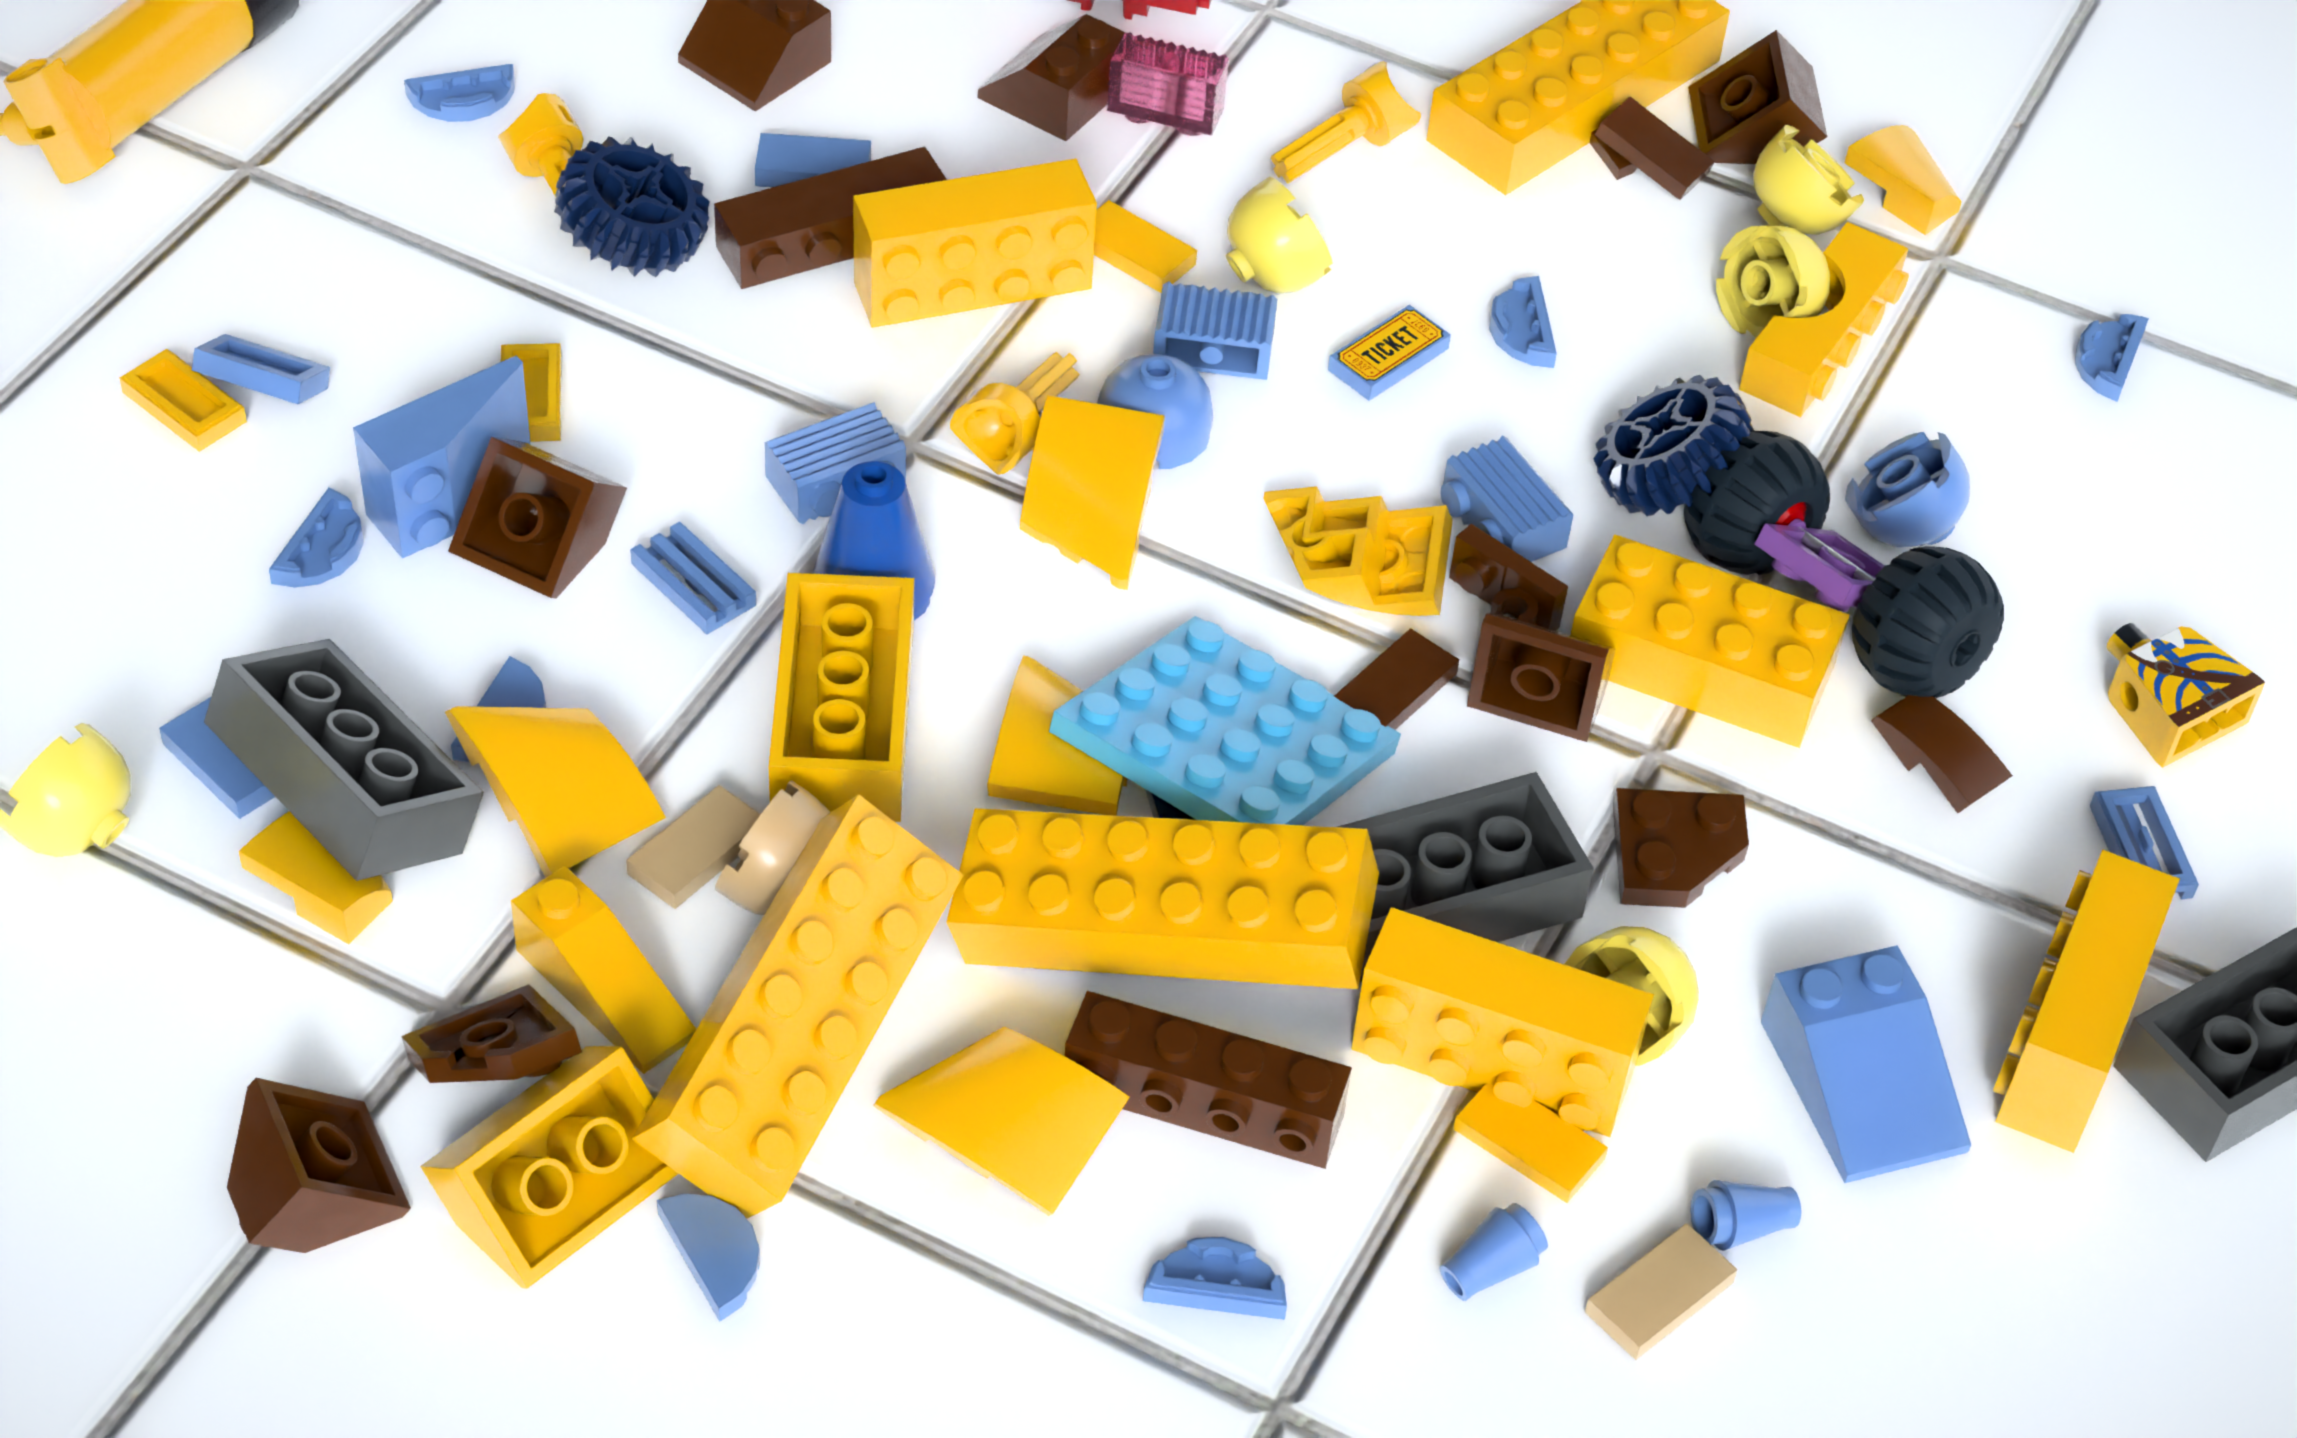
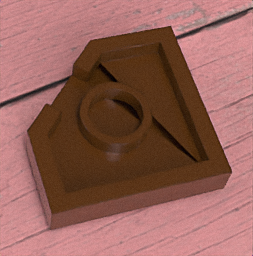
[1613,788,1749,908]
[401,984,582,1083]

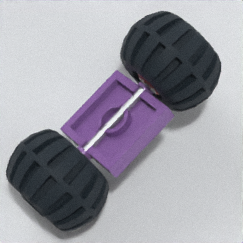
[1684,431,2004,698]

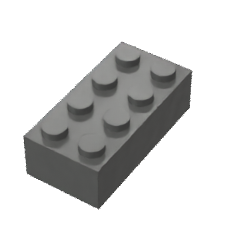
[204,639,484,881]
[1337,772,1594,982]
[2113,927,2297,1162]

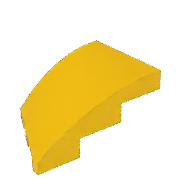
[1020,395,1165,590]
[1263,486,1453,616]
[987,655,1128,816]
[445,706,666,878]
[873,1026,1130,1216]

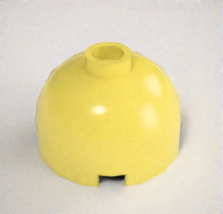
[1753,125,1864,235]
[1226,176,1333,294]
[1716,225,1830,339]
[0,723,131,857]
[1564,926,1699,1066]

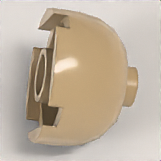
[715,780,830,915]

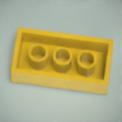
[853,158,1097,328]
[1570,534,1850,748]
[768,573,914,822]
[1993,849,2180,1153]
[1351,907,1654,1137]

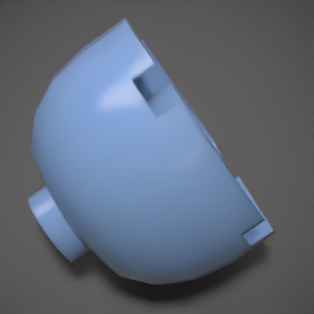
[1097,354,1214,469]
[1845,432,1970,548]

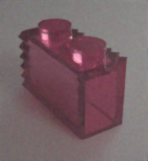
[1106,32,1229,136]

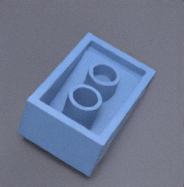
[353,355,531,559]
[1761,945,1971,1183]

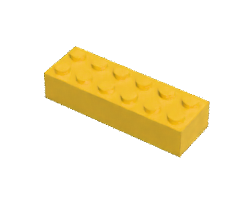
[1426,0,1730,196]
[632,794,964,1219]
[946,808,1379,989]

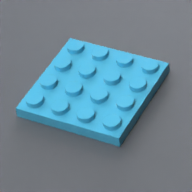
[1049,616,1401,825]

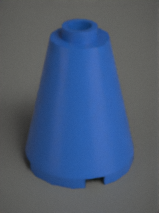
[812,461,935,621]

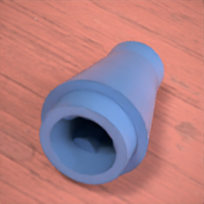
[1690,1180,1802,1251]
[1439,1203,1548,1301]

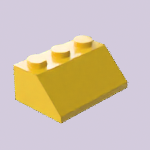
[420,1046,679,1289]

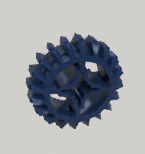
[554,136,710,277]
[1593,375,1755,517]

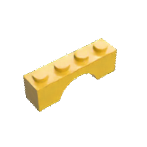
[1739,222,1909,418]

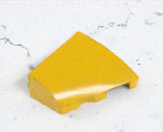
[1844,125,1962,235]
[239,811,393,945]

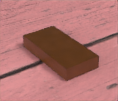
[1595,97,1715,200]
[1334,628,1460,730]

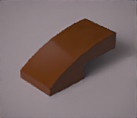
[1871,695,2013,813]

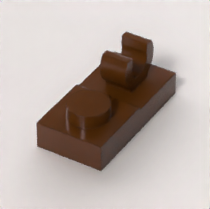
[1449,524,1568,631]

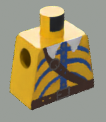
[2106,623,2266,768]

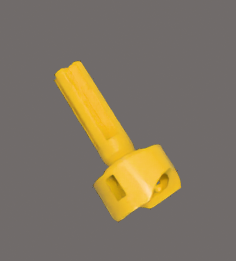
[1270,61,1421,184]
[497,93,584,197]
[950,351,1080,475]

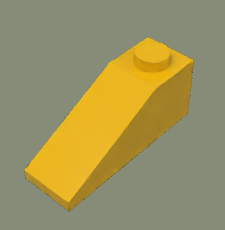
[510,866,696,1074]

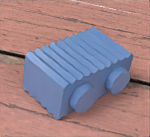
[1153,281,1278,380]
[764,402,906,524]
[1440,435,1574,562]

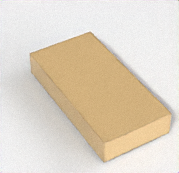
[626,785,760,909]
[1585,1223,1738,1360]

